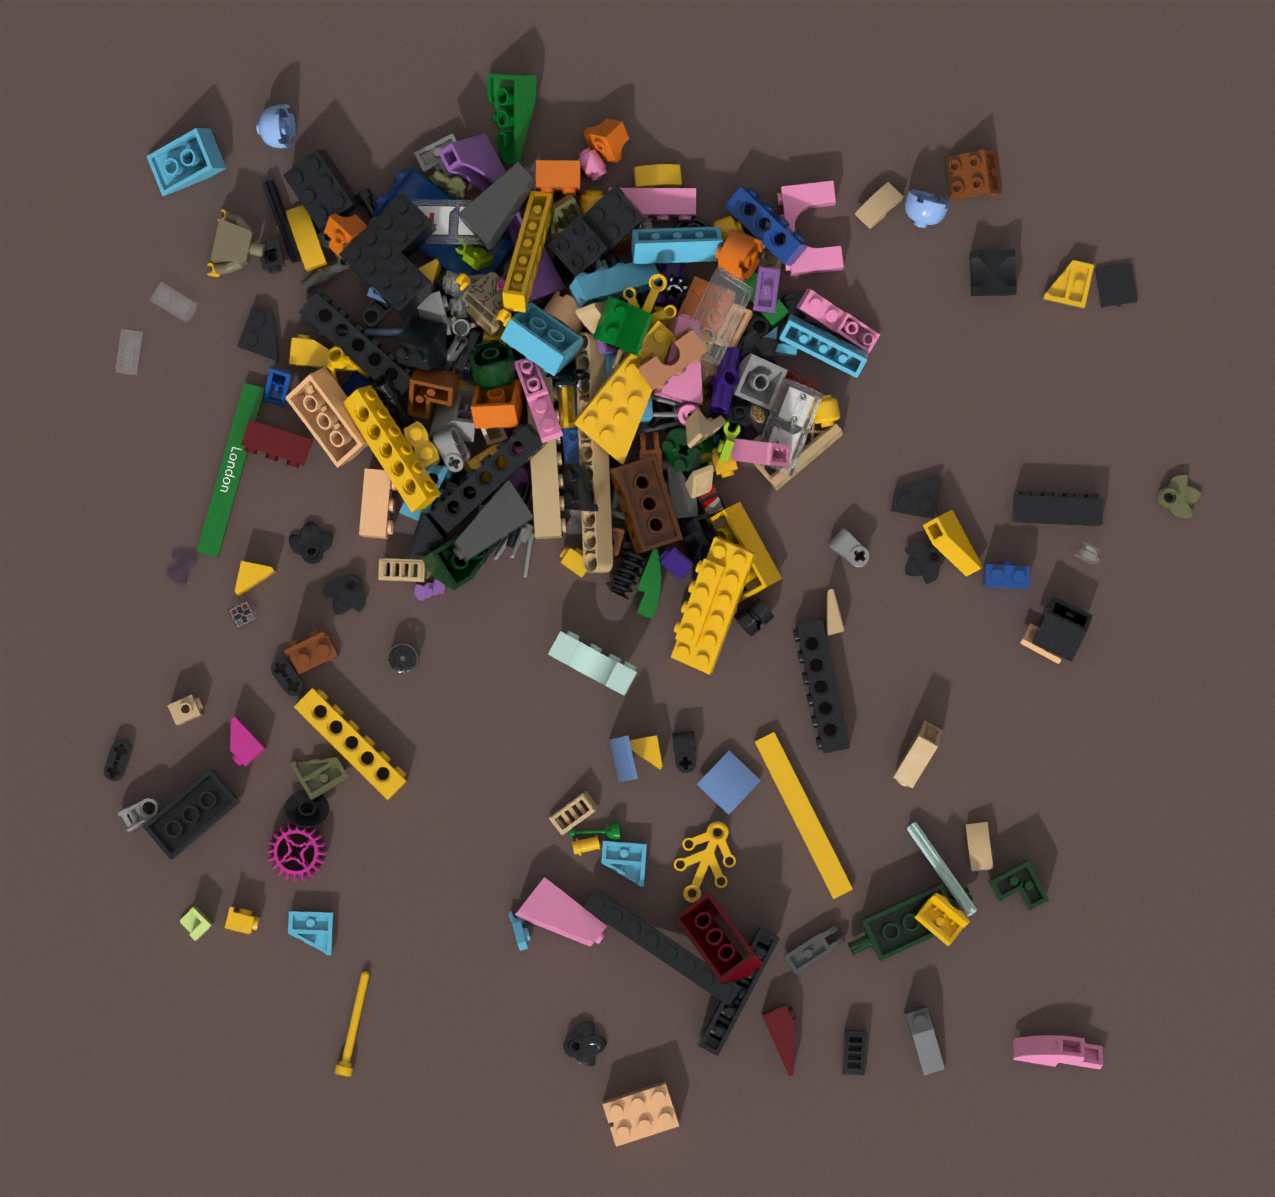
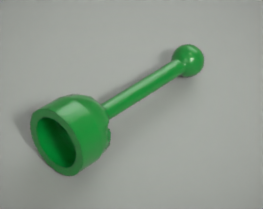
[568,822,621,840]

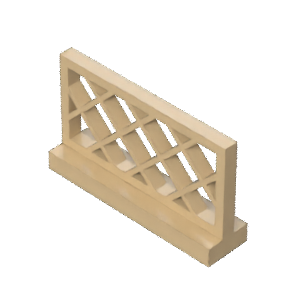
[753,415,843,491]

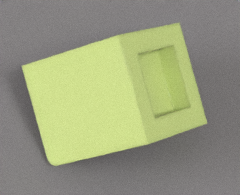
[180,906,213,941]

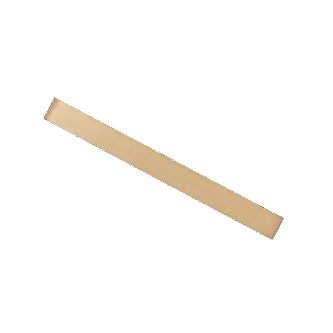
[575,332,613,573]

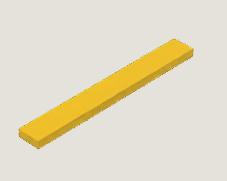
[754,732,853,899]

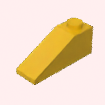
[289,334,357,373]

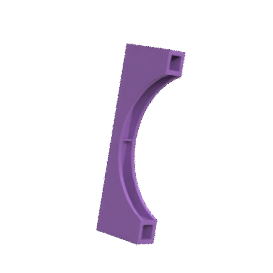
[438,133,565,304]

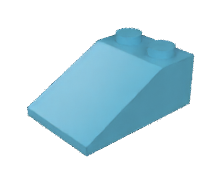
[146,128,226,196]

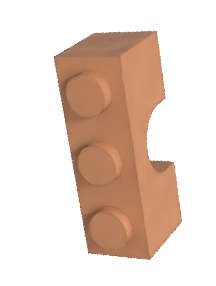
[635,327,707,390]

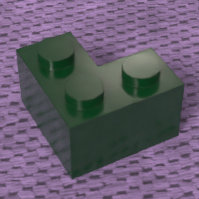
[987,860,1049,910]

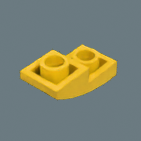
[633,164,682,188]

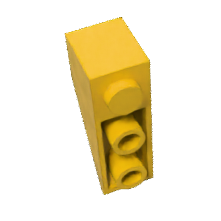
[923,510,983,576]

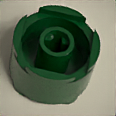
[469,340,517,391]
[662,425,714,472]

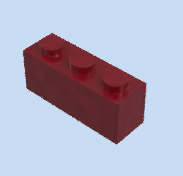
[240,420,312,468]

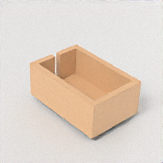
[359,468,397,539]
[602,1081,679,1147]

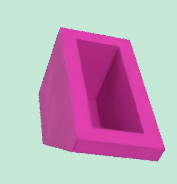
[230,716,266,766]

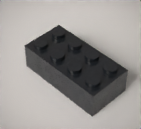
[142,768,241,860]

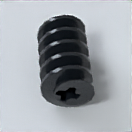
[606,550,648,600]

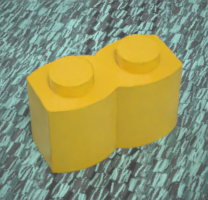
[404,421,440,469]

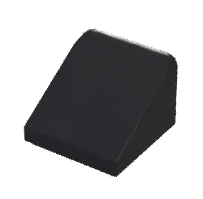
[649,401,674,428]

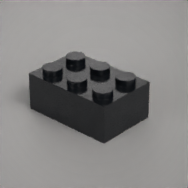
[283,150,362,230]

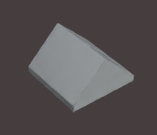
[733,353,788,411]

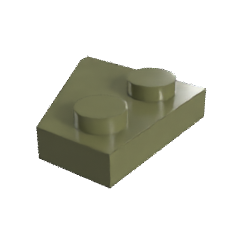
[551,193,583,241]
[289,757,349,800]

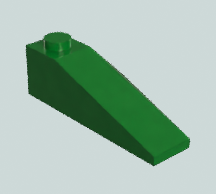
[487,74,537,164]

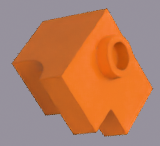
[583,118,629,163]
[324,213,367,259]

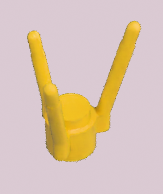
[327,346,370,386]

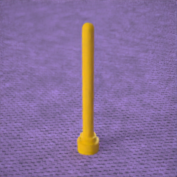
[334,971,370,1077]

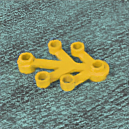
[623,273,677,327]
[674,821,736,903]

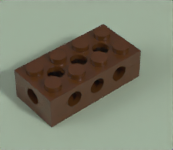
[609,455,683,554]

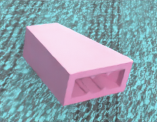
[731,439,791,467]

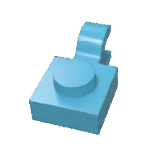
[509,911,531,951]

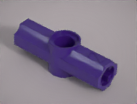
[709,347,741,415]

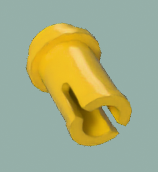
[572,835,600,856]

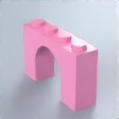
[777,181,844,276]

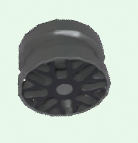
[387,643,419,674]

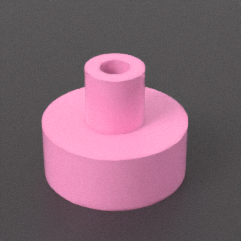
[678,403,702,426]

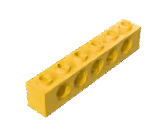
[502,190,553,313]
[342,385,441,512]
[294,688,407,800]

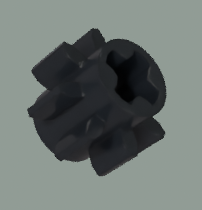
[661,274,688,303]

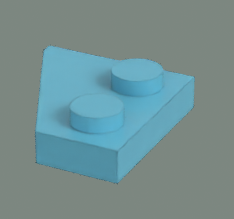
[601,841,647,887]
[288,911,334,955]

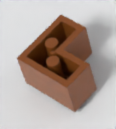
[408,368,460,419]

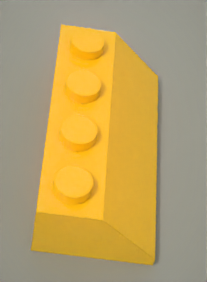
[709,502,782,603]

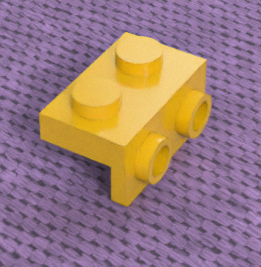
[914,893,970,946]

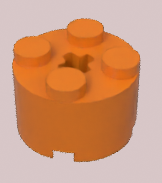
[715,229,763,281]

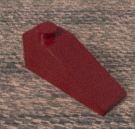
[762,1003,797,1077]

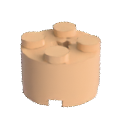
[543,292,585,334]

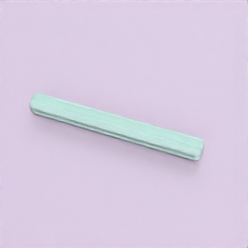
[907,822,977,916]

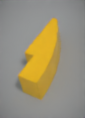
[286,205,328,272]

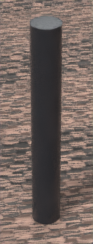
[506,483,532,548]

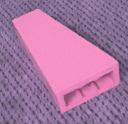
[654,314,703,405]
[515,877,607,947]

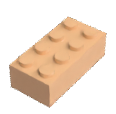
[285,367,368,468]

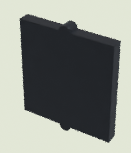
[1095,264,1137,308]

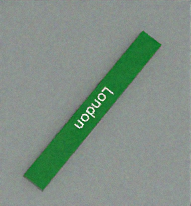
[197,383,265,558]

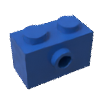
[982,561,1030,590]

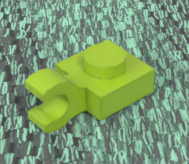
[455,236,494,271]
[716,420,740,463]

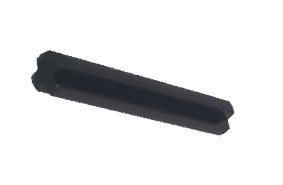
[263,180,302,263]

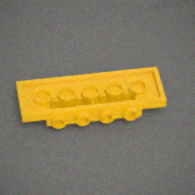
[671,536,756,675]

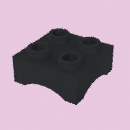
[970,249,1017,297]

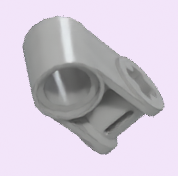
[433,427,471,472]
[828,528,870,568]
[117,797,162,833]

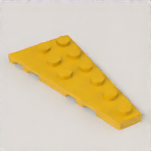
[572,320,674,465]

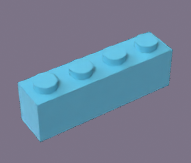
[631,226,723,264]
[569,261,662,309]

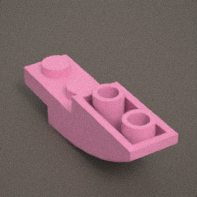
[797,288,880,353]
[514,358,563,443]
[1013,1035,1103,1069]

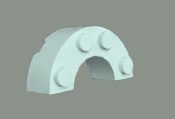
[548,630,637,696]

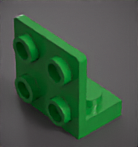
[593,296,653,356]

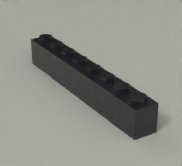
[583,889,744,1007]

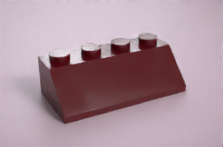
[674,891,763,983]

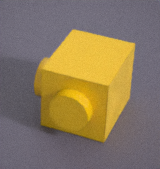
[708,447,738,478]

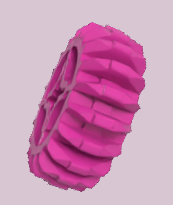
[267,823,327,882]

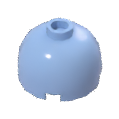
[256,104,296,149]
[904,189,950,228]

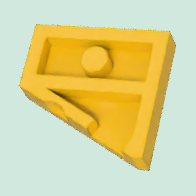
[1043,260,1094,308]

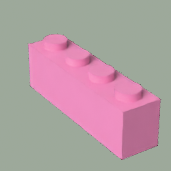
[608,188,696,221]

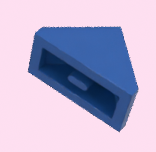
[263,366,295,407]

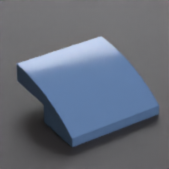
[609,735,638,782]
[697,750,761,815]

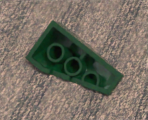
[422,534,503,590]

